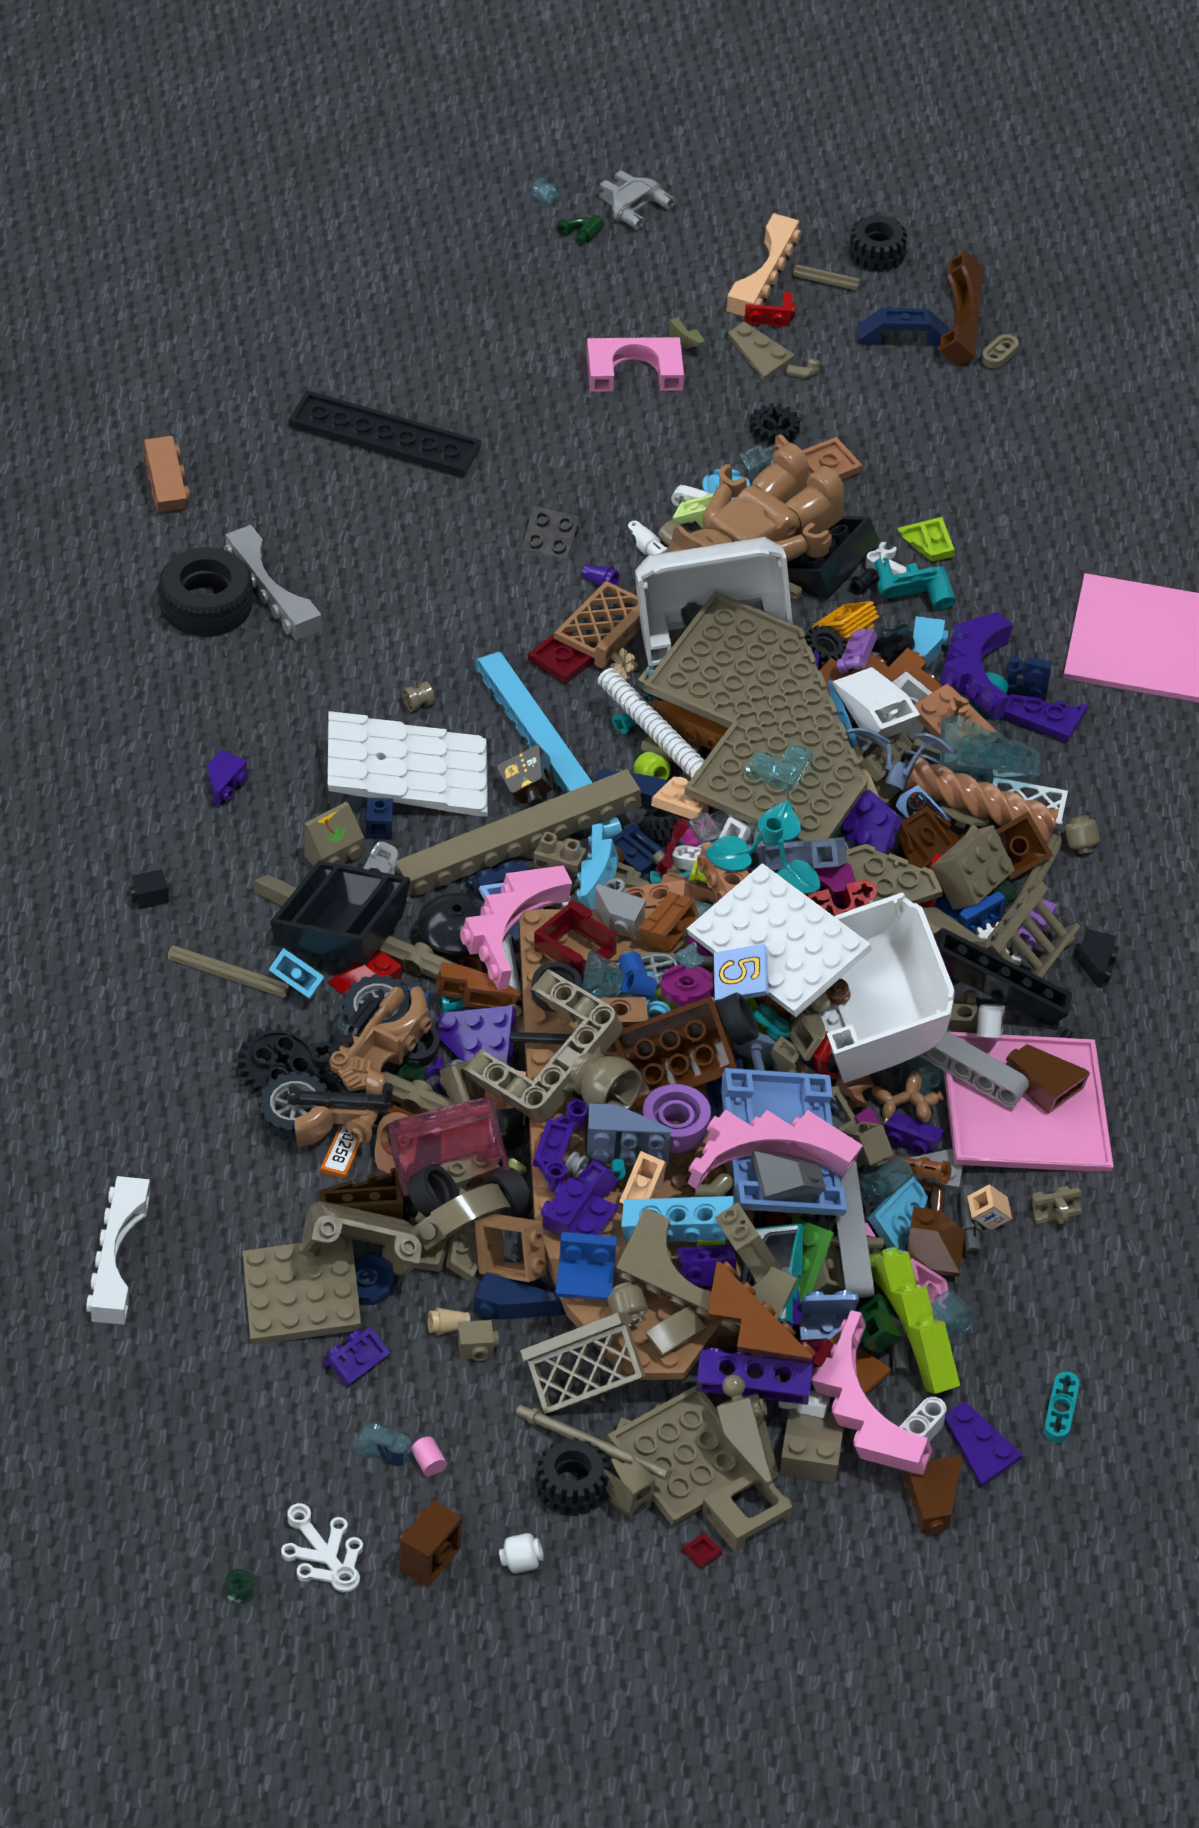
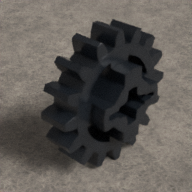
[749,403,800,445]

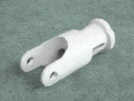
[628,521,667,555]

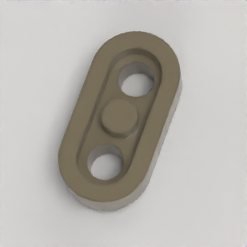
[982,334,1019,368]

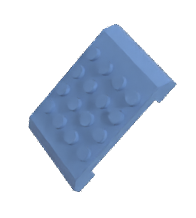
[721,1068,847,1216]

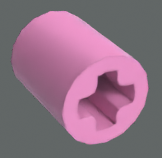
[411,1437,447,1477]

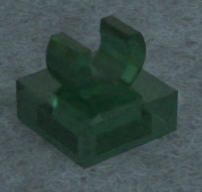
[397,1059,428,1082]

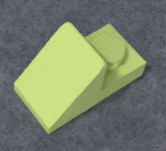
[672,494,713,529]

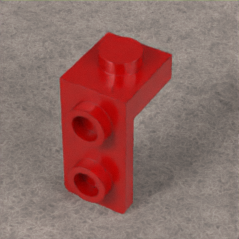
[744,292,796,327]

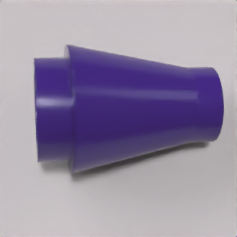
[582,564,620,586]

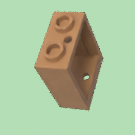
[474,1214,547,1282]

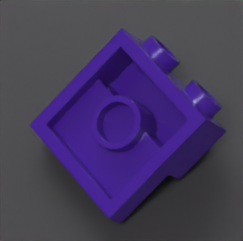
[541,1177,618,1236]

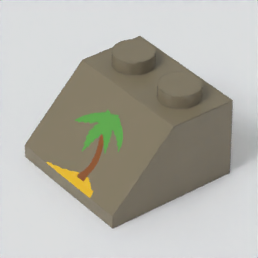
[304,802,364,866]

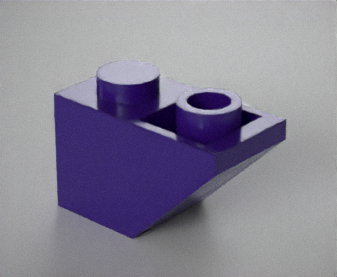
[207,749,248,807]

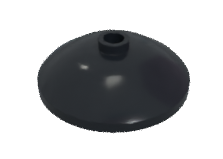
[418,893,484,955]

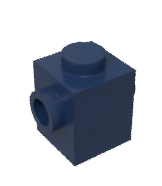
[366,798,393,838]

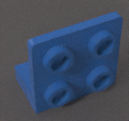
[934,891,1005,934]
[556,1232,617,1301]

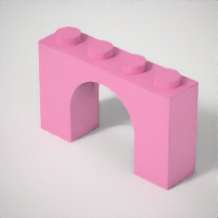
[587,337,684,392]

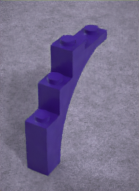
[940,612,1013,719]

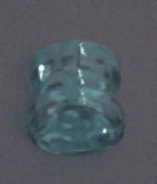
[531,177,559,205]
[673,942,706,970]

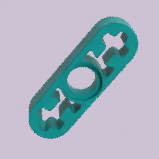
[1044,1372,1080,1443]

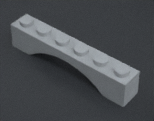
[224,525,321,640]

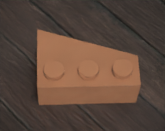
[143,436,190,513]

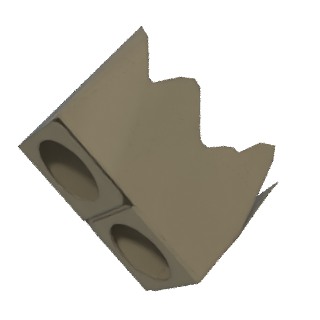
[603,1454,655,1521]

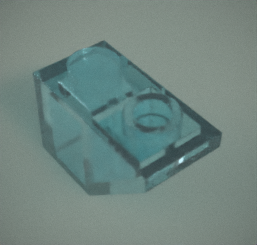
[582,950,623,998]

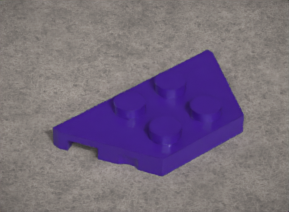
[840,790,903,854]

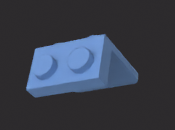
[799,1291,859,1340]

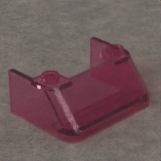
[388,1098,510,1197]

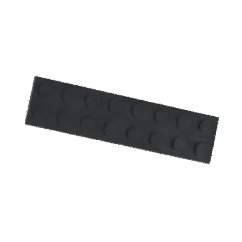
[288,390,482,477]

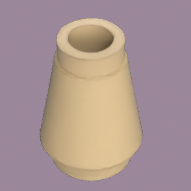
[428,1308,470,1335]

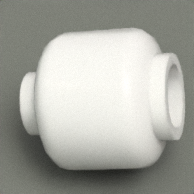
[499,1533,543,1574]

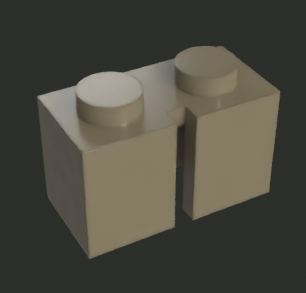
[841,1121,894,1167]

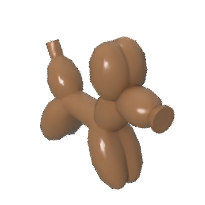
[872,1071,944,1124]

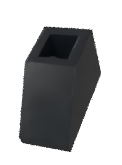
[1078,929,1119,988]

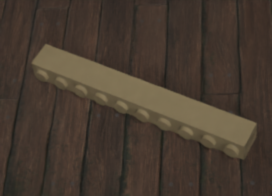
[395,769,642,897]

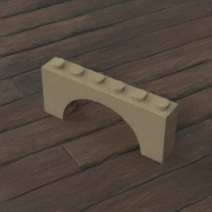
[616,1208,797,1332]

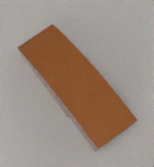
[436,962,519,1009]

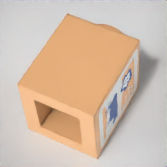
[967,1184,1012,1230]

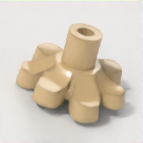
[610,648,638,680]

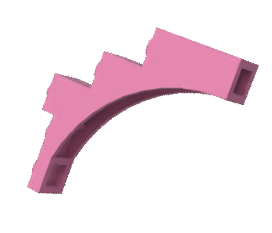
[460,865,572,990]
[687,1110,863,1189]
[811,1310,932,1475]

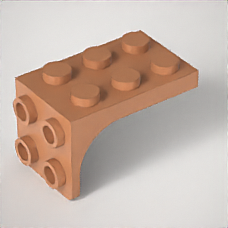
[774,434,862,480]

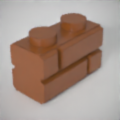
[639,891,699,952]

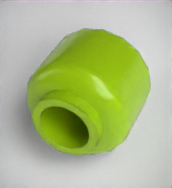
[634,752,671,780]

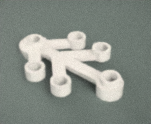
[281,1503,363,1592]

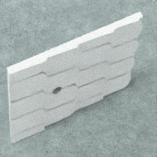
[328,711,488,816]

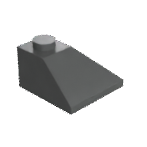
[751,1150,826,1203]

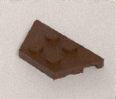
[897,806,965,868]

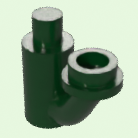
[556,215,605,245]

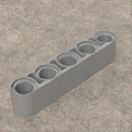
[918,1031,1029,1107]

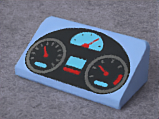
[896,785,951,822]

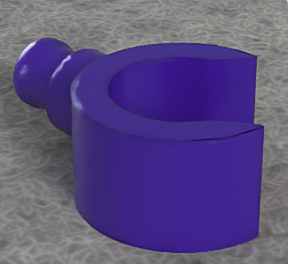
[425,1057,445,1090]

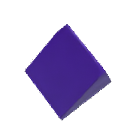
[576,1160,618,1199]

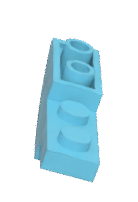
[577,823,618,909]

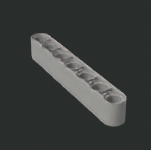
[835,1137,874,1298]

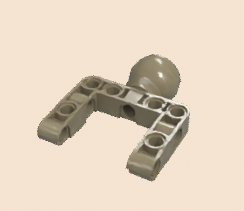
[462,969,642,1122]

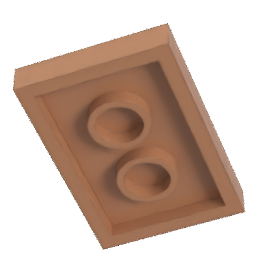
[914,684,998,761]

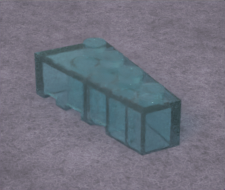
[940,715,1040,780]

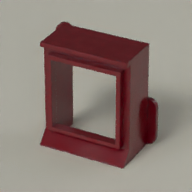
[534,900,617,982]

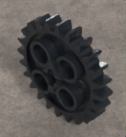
[237,1024,323,1100]

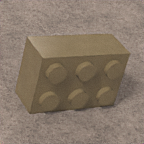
[931,825,1015,910]

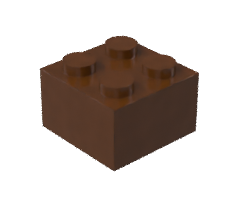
[399,1500,462,1587]

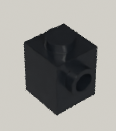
[128,869,169,910]

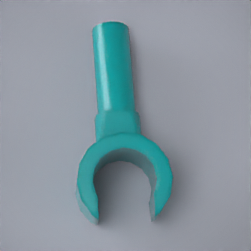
[610,1159,625,1181]

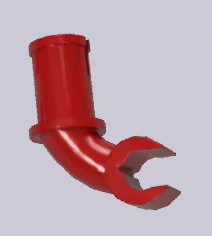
[812,1031,840,1087]

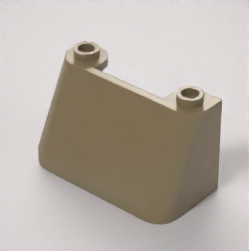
[299,1202,421,1277]

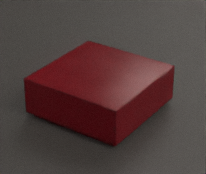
[682,1533,723,1570]

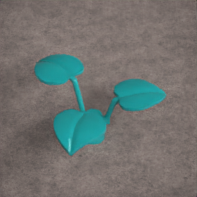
[705,800,820,895]

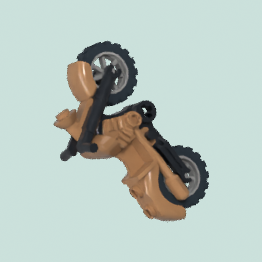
[258,974,433,1148]

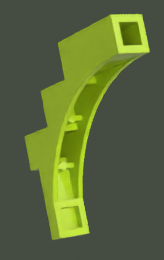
[869,1247,960,1394]

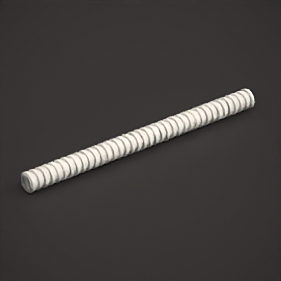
[598,668,764,844]

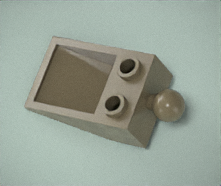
[717,1375,780,1482]

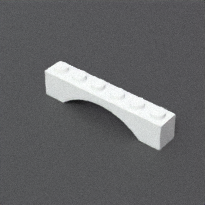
[86,1176,150,1325]

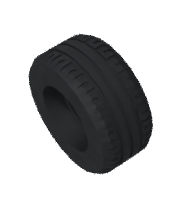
[159,547,253,636]

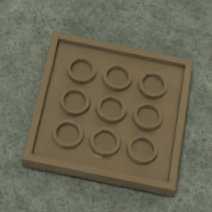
[243,1237,362,1344]
[606,1385,755,1526]

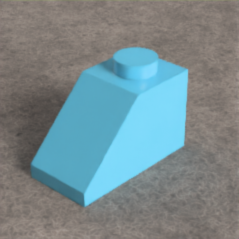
[269,948,326,999]

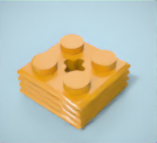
[812,601,880,643]

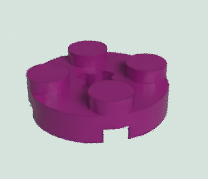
[660,965,713,1008]

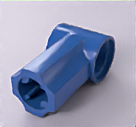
[618,951,657,1000]

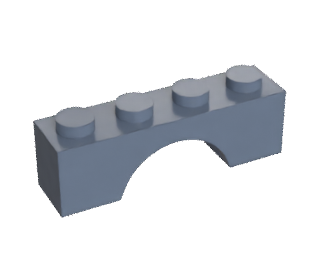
[747,837,847,873]

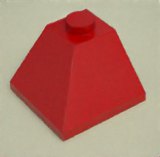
[327,952,401,996]

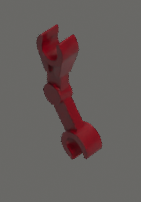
[656,817,690,875]

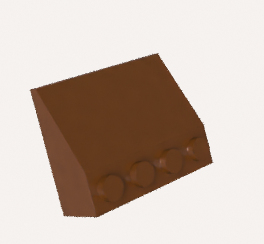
[614,996,738,1109]

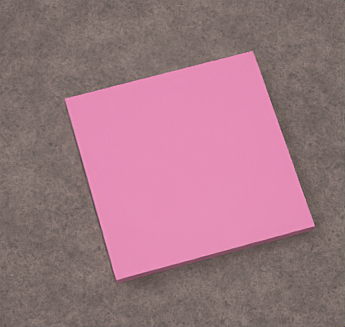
[1063,573,1199,703]
[943,1032,1114,1171]

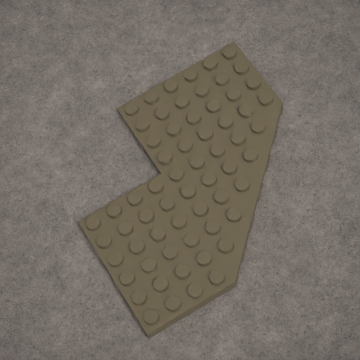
[644,591,868,841]

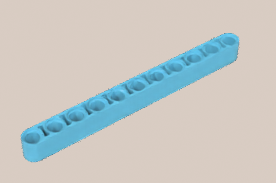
[475,651,622,839]

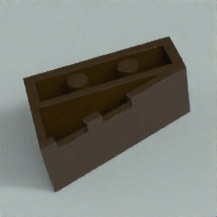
[319,1167,403,1220]

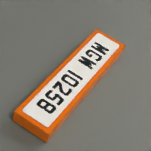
[320,1125,363,1180]

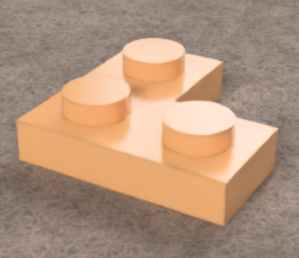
[651,777,709,821]

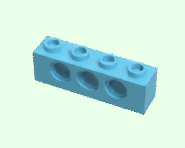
[621,1196,735,1243]

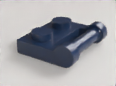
[612,823,672,878]

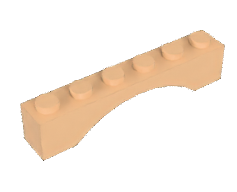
[726,213,801,316]

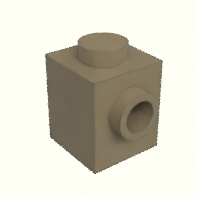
[458,1320,499,1361]

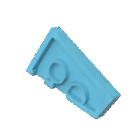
[867,1174,928,1251]

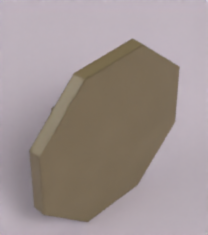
[940,800,989,829]

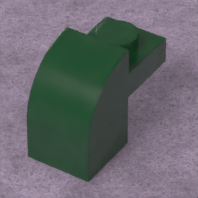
[859,1294,904,1352]

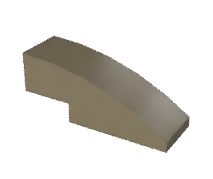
[788,1006,826,1061]

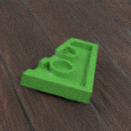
[791,1216,834,1303]

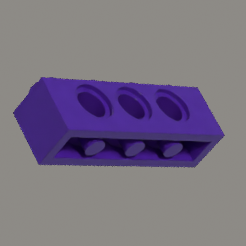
[696,1348,813,1405]

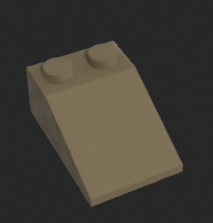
[779,1408,844,1483]

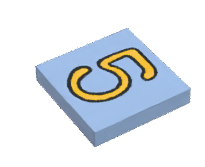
[714,944,769,1002]

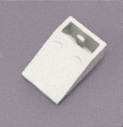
[832,667,920,744]

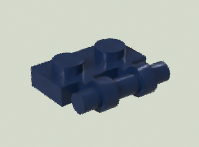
[1005,656,1053,701]
[466,860,528,890]

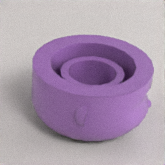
[643,1084,711,1153]

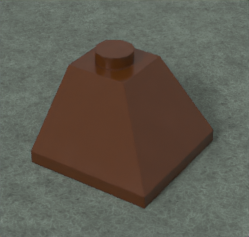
[996,812,1053,880]
[907,1206,965,1277]

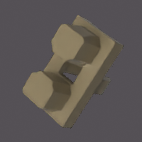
[1032,1186,1082,1224]

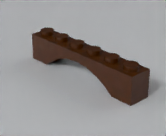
[939,250,983,366]

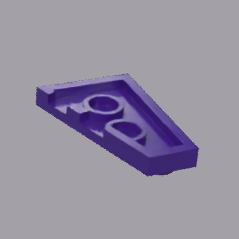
[1003,694,1088,743]
[944,1401,1022,1488]

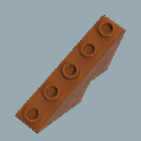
[648,701,728,750]
[708,1261,816,1363]

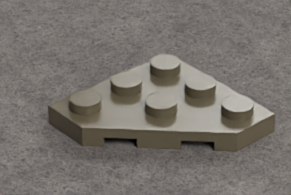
[845,844,943,904]

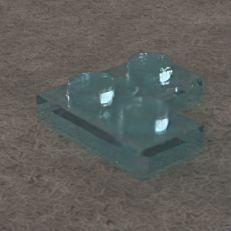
[745,743,813,792]

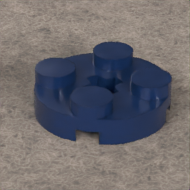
[354,1254,395,1305]

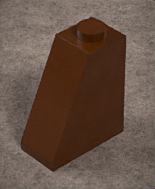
[1006,1044,1090,1114]
[904,1455,962,1535]

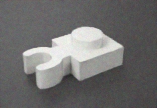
[778,1391,831,1418]

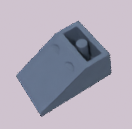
[587,1103,671,1167]

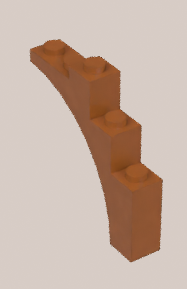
[819,648,942,702]

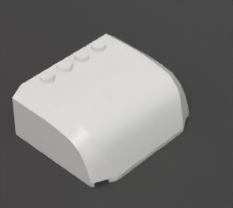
[635,537,793,666]
[819,893,955,1083]

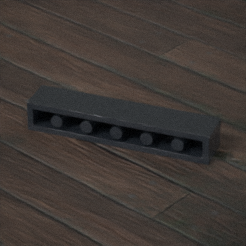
[933,928,1072,1026]

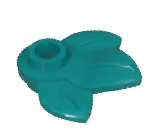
[750,1003,791,1040]

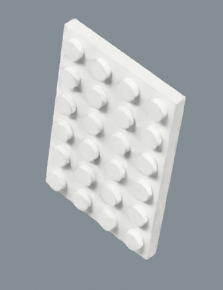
[687,863,872,1017]

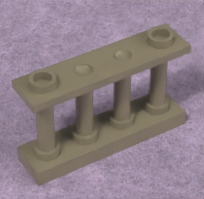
[984,881,1080,978]

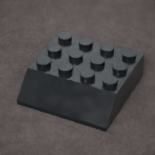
[270,860,410,964]

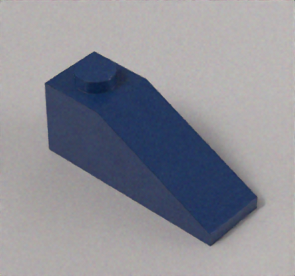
[474,1272,563,1320]

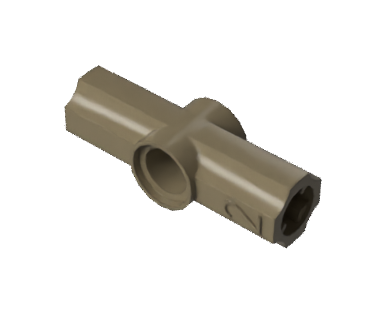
[378,935,458,979]
[383,1072,458,1116]

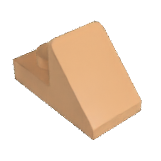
[619,1151,666,1204]

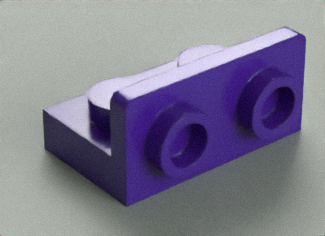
[884,1112,944,1155]
[676,1244,737,1287]
[322,1326,391,1387]

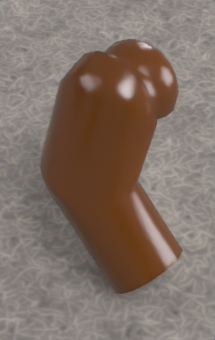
[922,1181,945,1213]

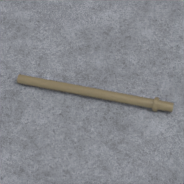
[516,1405,671,1481]

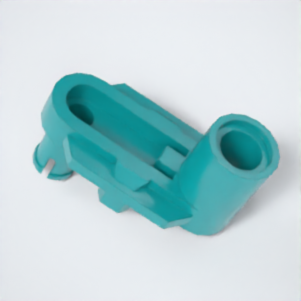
[874,557,956,610]

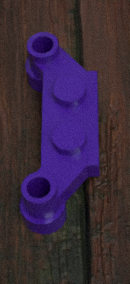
[533,1100,589,1192]

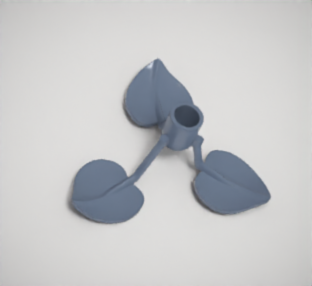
[845,728,958,791]

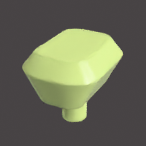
[507,1158,527,1175]

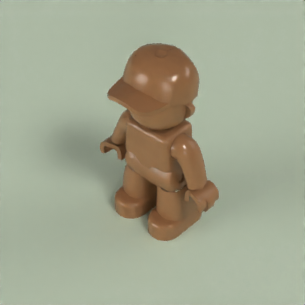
[663,443,844,562]

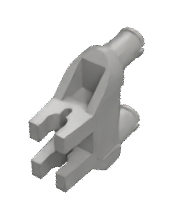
[599,170,676,230]

